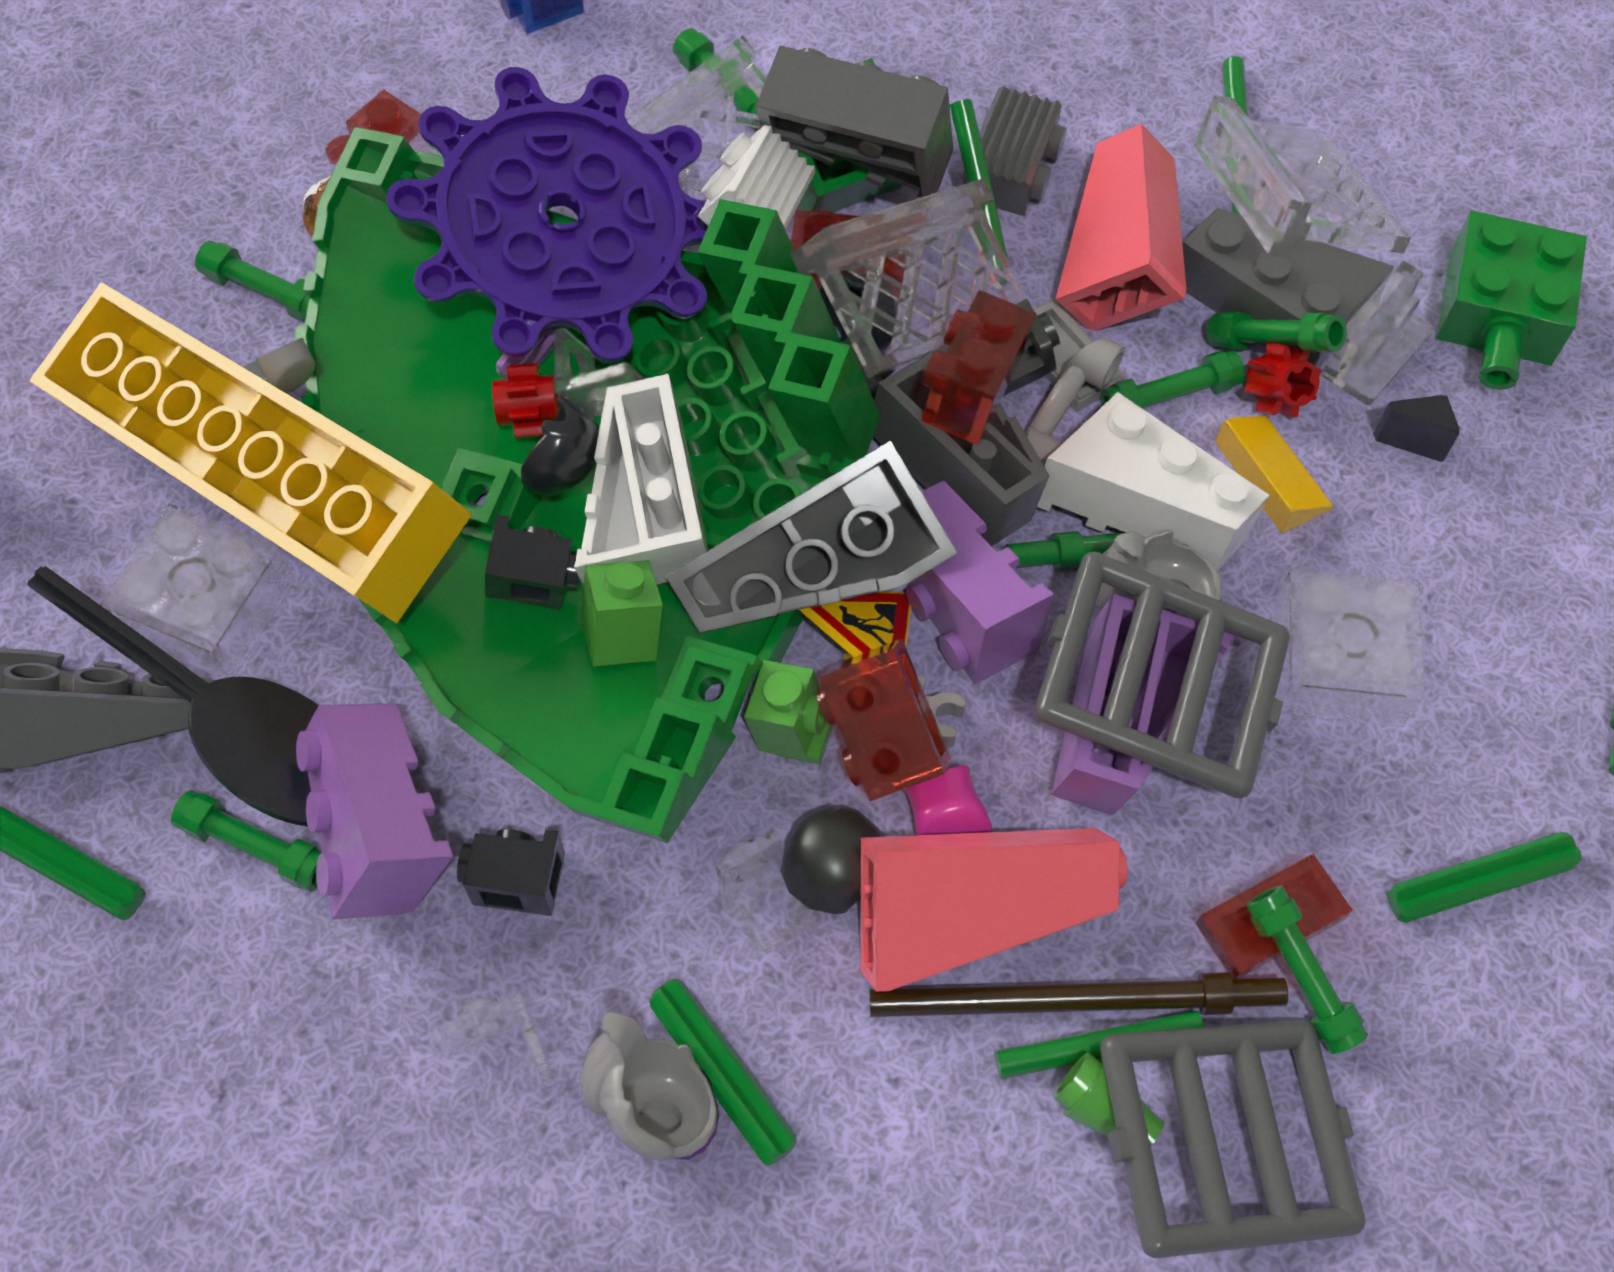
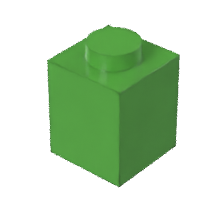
[581,560,663,667]

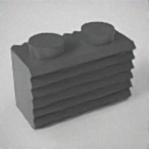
[961,86,1067,216]

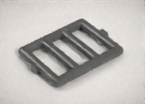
[1035,552,1290,799]
[1100,1020,1366,1259]

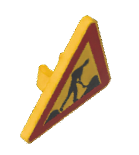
[799,591,911,688]

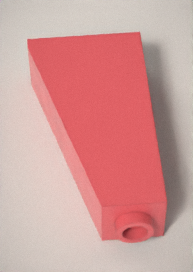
[1055,124,1186,331]
[860,828,1128,991]

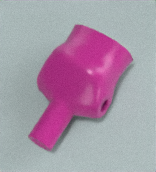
[904,766,993,835]

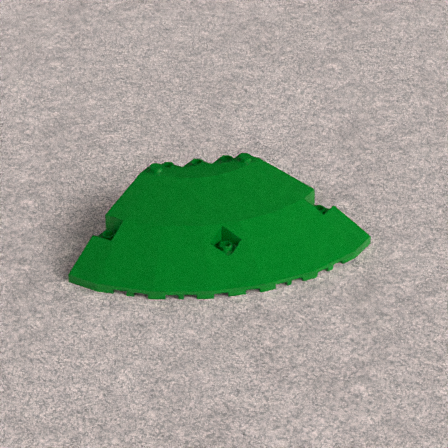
[295,127,881,843]

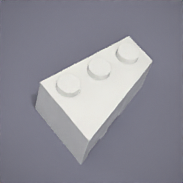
[574,374,709,584]
[1037,392,1269,571]

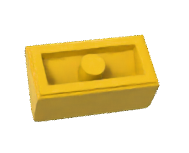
[1215,415,1333,534]

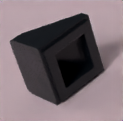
[1373,395,1460,462]

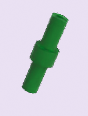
[1004,531,1125,570]

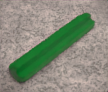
[0,806,146,920]
[1387,832,1581,923]
[649,978,797,1166]

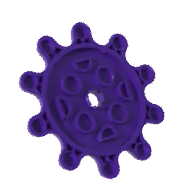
[386,67,708,364]

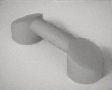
[242,337,316,394]
[1026,338,1125,466]

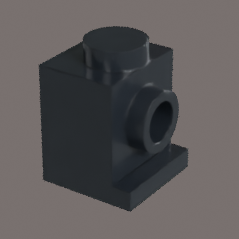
[485,514,579,610]
[457,829,565,916]

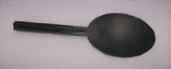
[27,566,319,827]

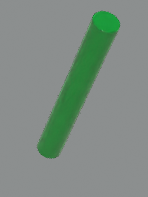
[950,99,1010,274]
[994,1011,1204,1079]

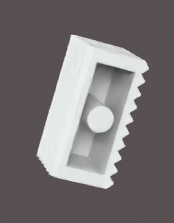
[697,125,815,230]

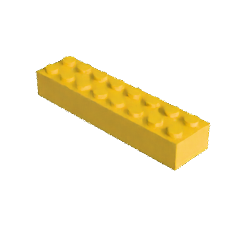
[29,282,472,624]

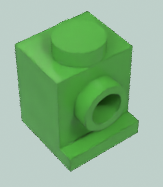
[744,660,839,765]

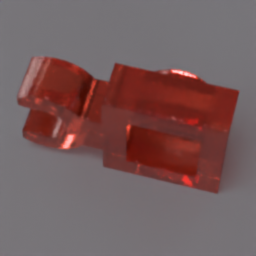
[325,89,421,165]

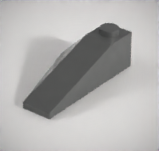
[666,441,957,632]
[0,648,215,773]

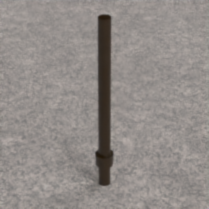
[869,972,1288,1017]

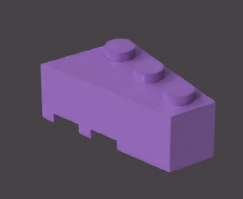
[906,481,1054,685]
[1051,594,1236,815]
[296,704,453,920]

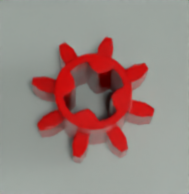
[1244,343,1322,418]
[492,363,560,438]

